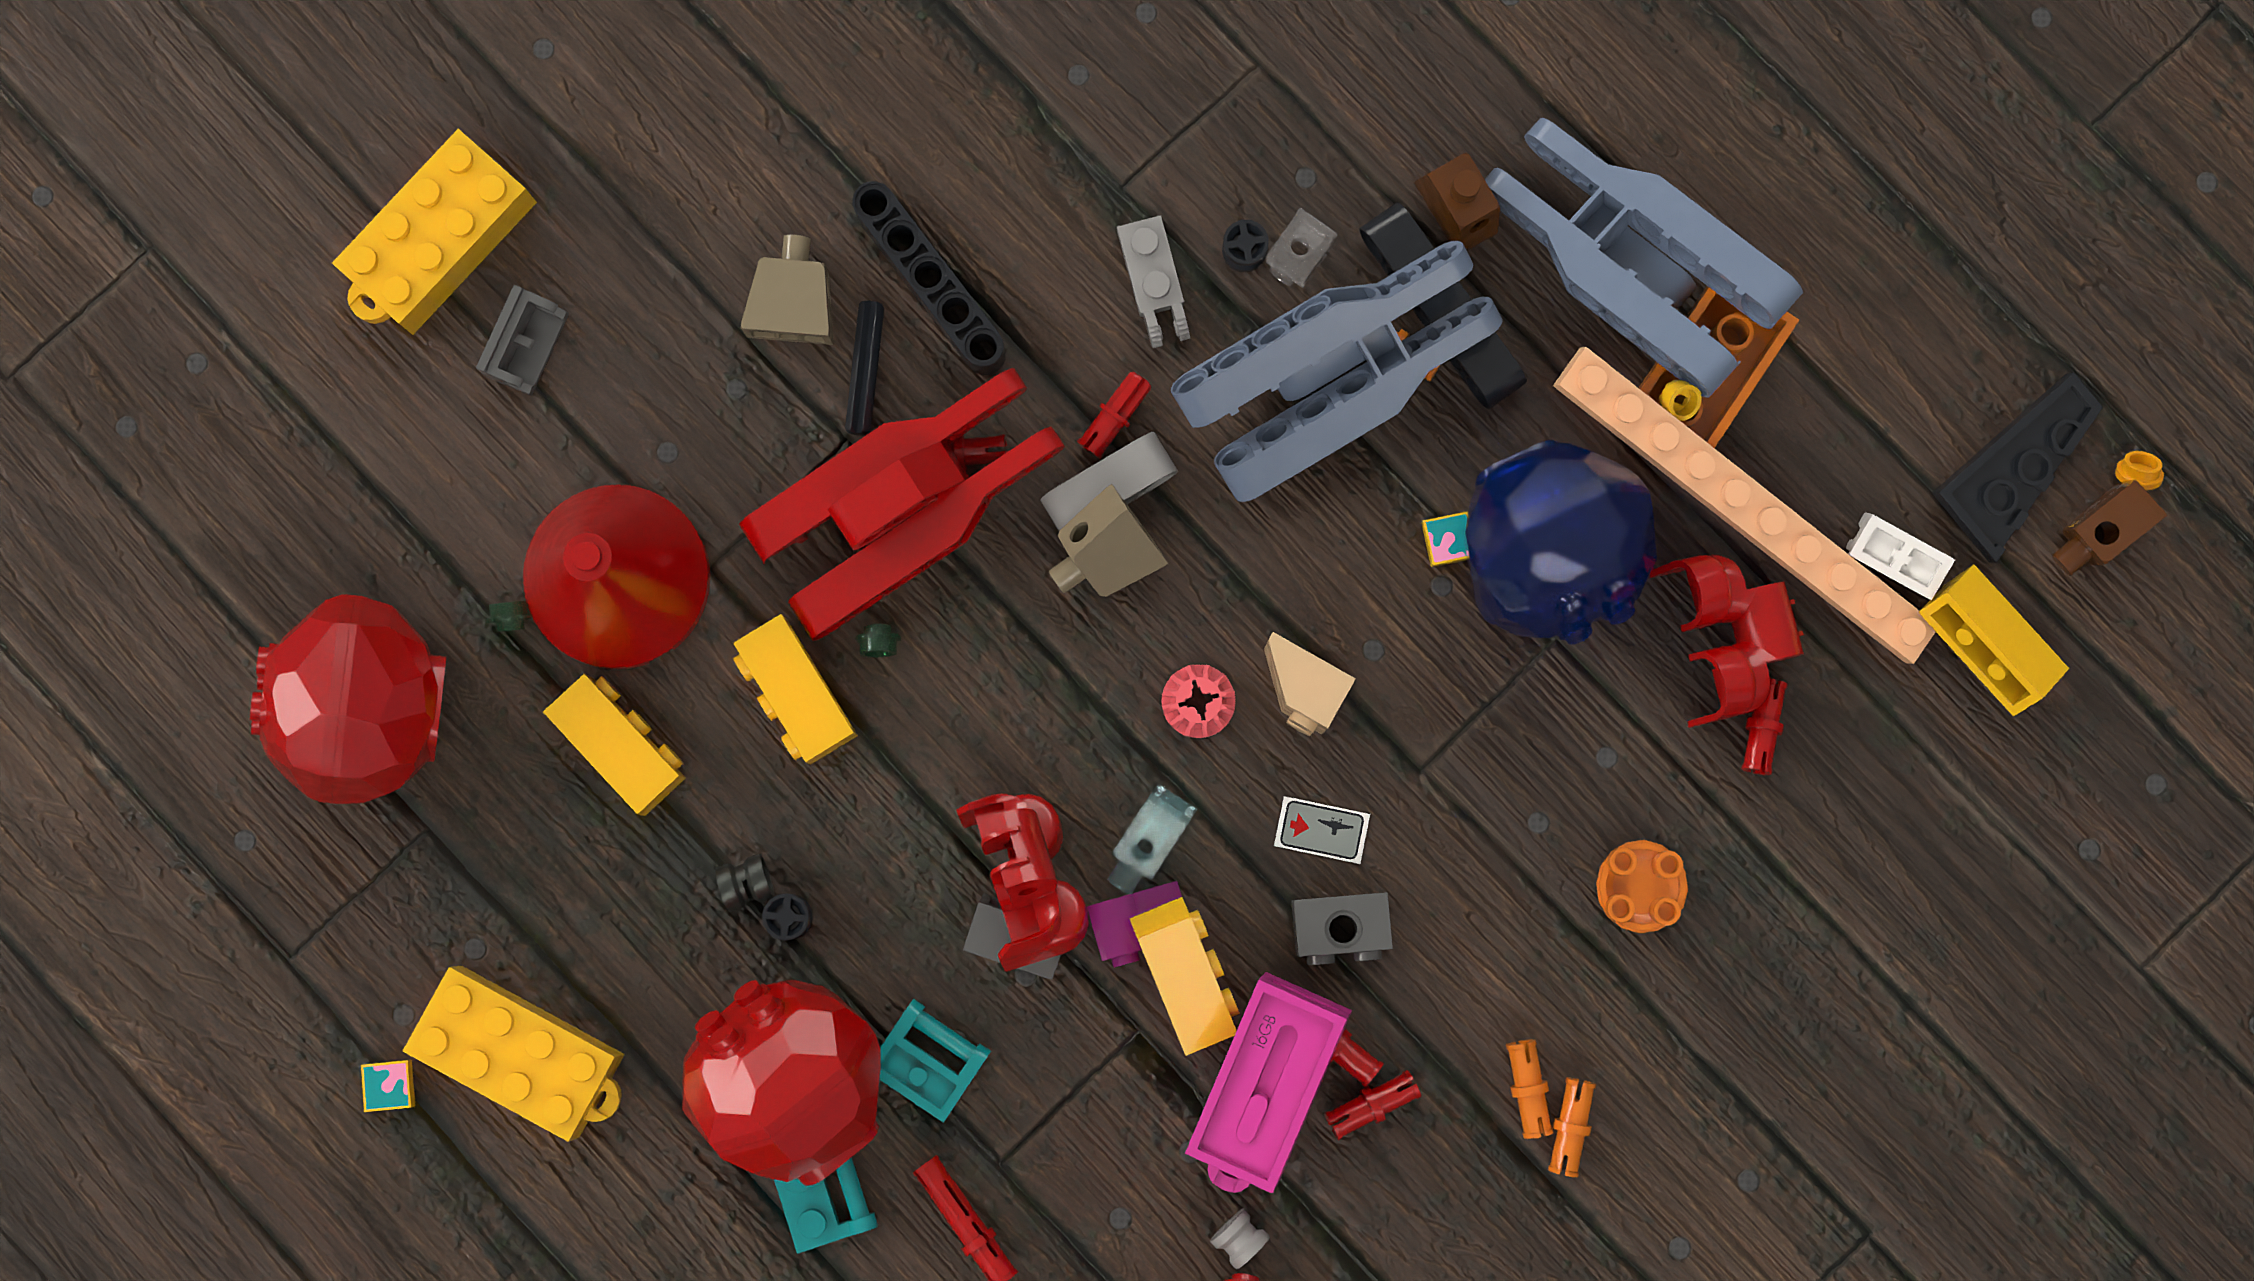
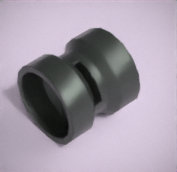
[715,854,775,912]

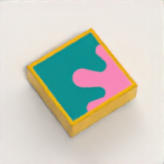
[1421,511,1478,567]
[361,1060,415,1112]

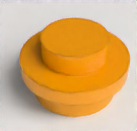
[2115,451,2164,491]

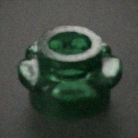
[486,601,532,632]
[855,624,901,658]

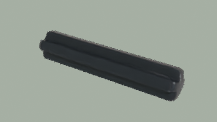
[845,300,884,436]

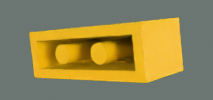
[1918,564,2069,716]
[733,614,858,765]
[543,674,686,816]
[1129,897,1240,1056]

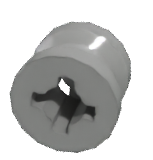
[1210,1209,1270,1270]

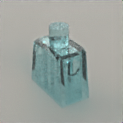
[1108,784,1197,894]

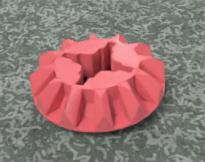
[1162,665,1235,738]

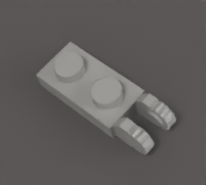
[1117,215,1190,348]

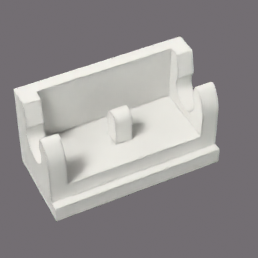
[1846,512,1955,600]

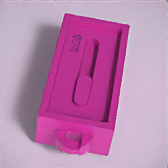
[1185,972,1352,1193]

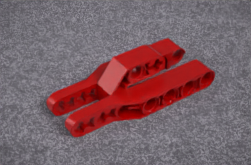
[739,368,1065,641]

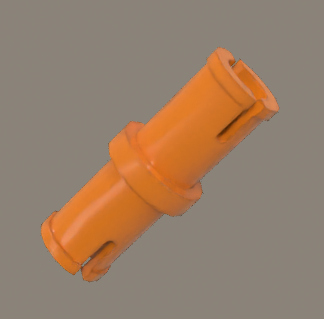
[1506,1039,1554,1139]
[1548,1077,1596,1177]

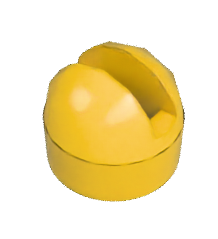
[1659,380,1702,421]

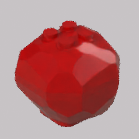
[250,594,446,804]
[682,980,881,1186]

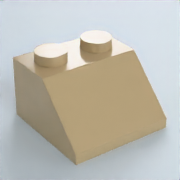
[1264,632,1356,736]

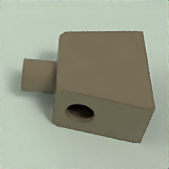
[741,235,834,345]
[1049,484,1168,597]

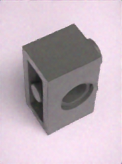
[1291,892,1393,965]

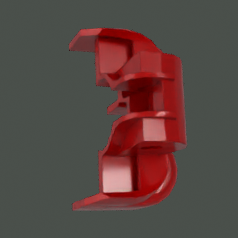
[1648,555,1804,728]
[956,793,1089,972]

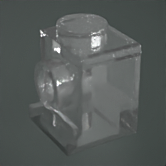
[1266,208,1338,288]

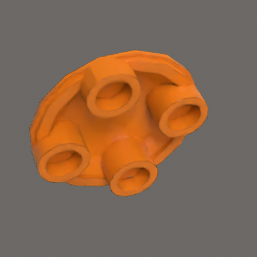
[1596,840,1688,933]

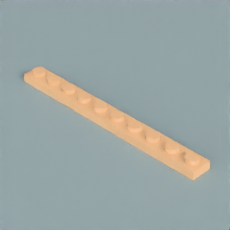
[1553,347,1936,664]

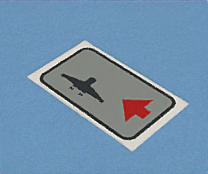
[1274,796,1370,864]

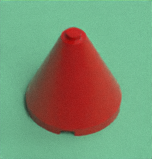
[523,484,710,669]

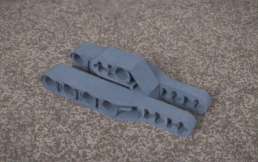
[1484,118,1803,398]
[1171,241,1502,502]

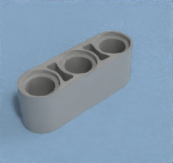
[1040,432,1178,531]

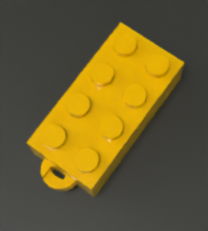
[332,129,537,335]
[403,966,625,1142]

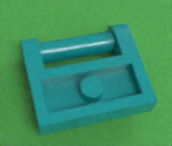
[880,999,991,1123]
[774,1157,878,1254]

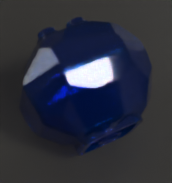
[1464,440,1657,645]

